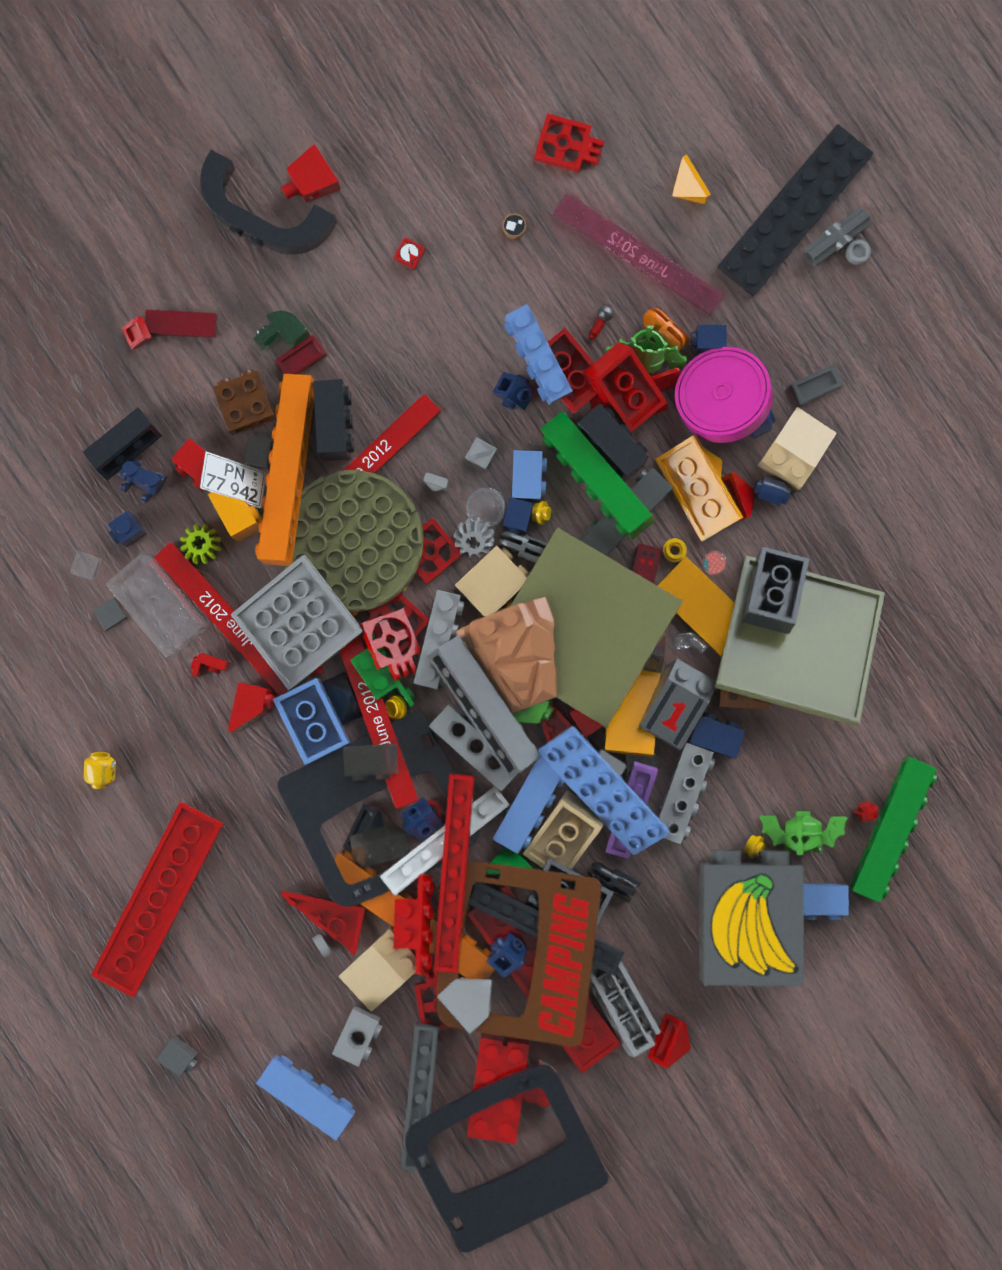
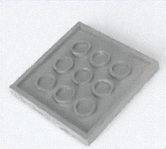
[231,555,363,690]

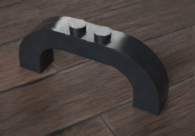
[200,150,337,255]

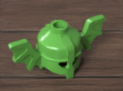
[606,325,687,374]
[759,811,848,855]

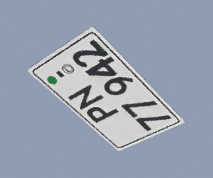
[200,452,266,508]

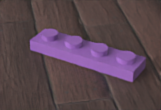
[605,762,658,859]

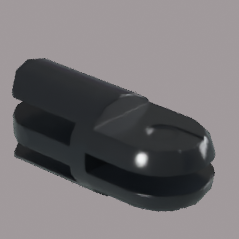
[588,862,641,903]

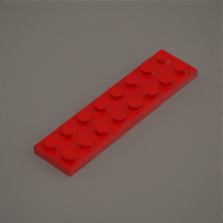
[91,801,224,998]
[467,886,621,1073]

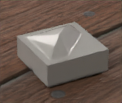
[465,437,497,470]
[423,472,449,492]

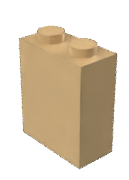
[455,546,529,617]

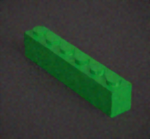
[540,411,654,540]
[848,756,937,903]

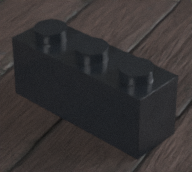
[83,407,162,481]

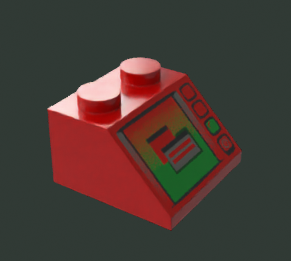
[228,682,276,732]

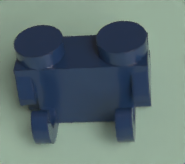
[120,460,167,503]

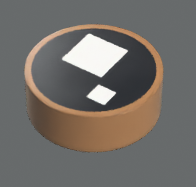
[503,213,526,239]

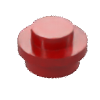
[854,801,879,822]

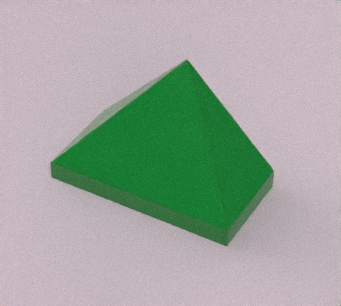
[486,847,533,874]

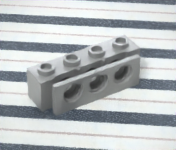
[429,705,517,791]
[590,962,661,1057]

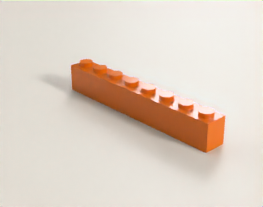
[255,374,315,566]
[334,850,495,979]

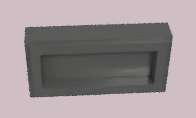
[789,364,843,407]

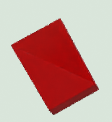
[721,472,756,524]
[648,1013,691,1069]

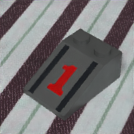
[638,659,716,750]

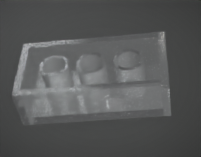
[105,553,209,658]

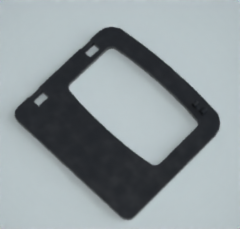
[277,712,480,907]
[404,1064,608,1252]

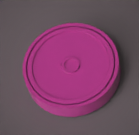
[675,347,773,443]

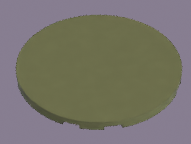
[285,470,424,613]

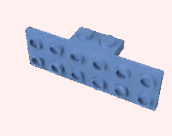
[538,727,670,855]

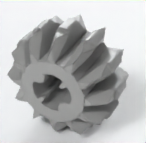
[454,517,495,558]

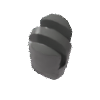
[498,531,548,563]

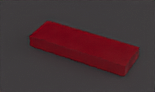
[145,309,217,338]

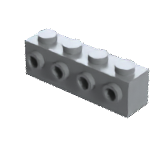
[414,590,464,690]
[657,743,715,844]

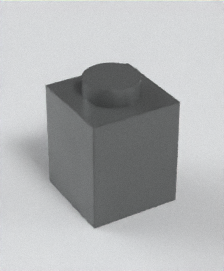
[156,1036,198,1077]

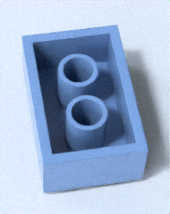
[273,678,351,765]

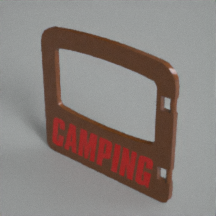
[437,861,602,1047]

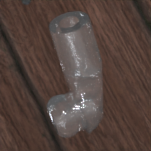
[672,632,708,655]

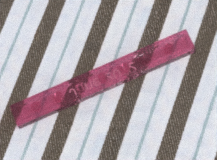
[553,193,724,316]

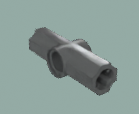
[803,207,872,267]

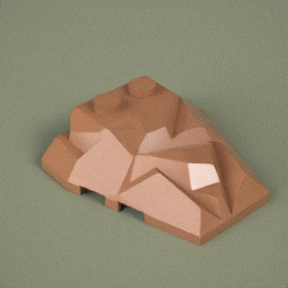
[456,597,557,714]

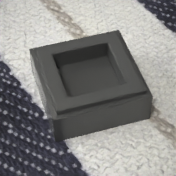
[93,598,127,631]

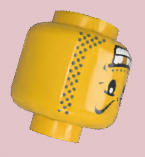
[83,752,116,789]

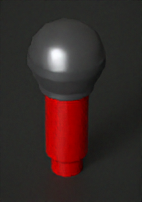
[588,305,614,340]

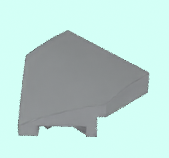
[437,977,492,1034]

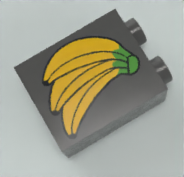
[699,849,804,986]

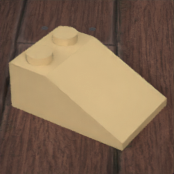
[757,407,837,492]
[523,790,604,869]
[338,926,416,1012]

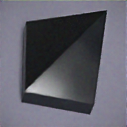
[323,672,362,725]
[343,803,387,856]

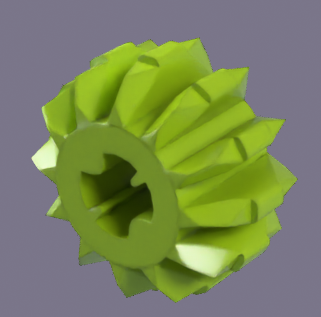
[180,524,221,564]

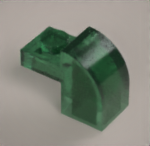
[253,311,311,351]

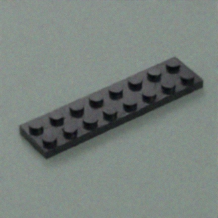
[717,124,874,297]

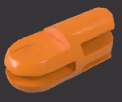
[642,308,690,352]

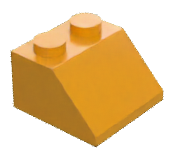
[208,492,263,542]

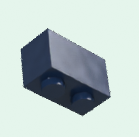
[688,713,745,759]

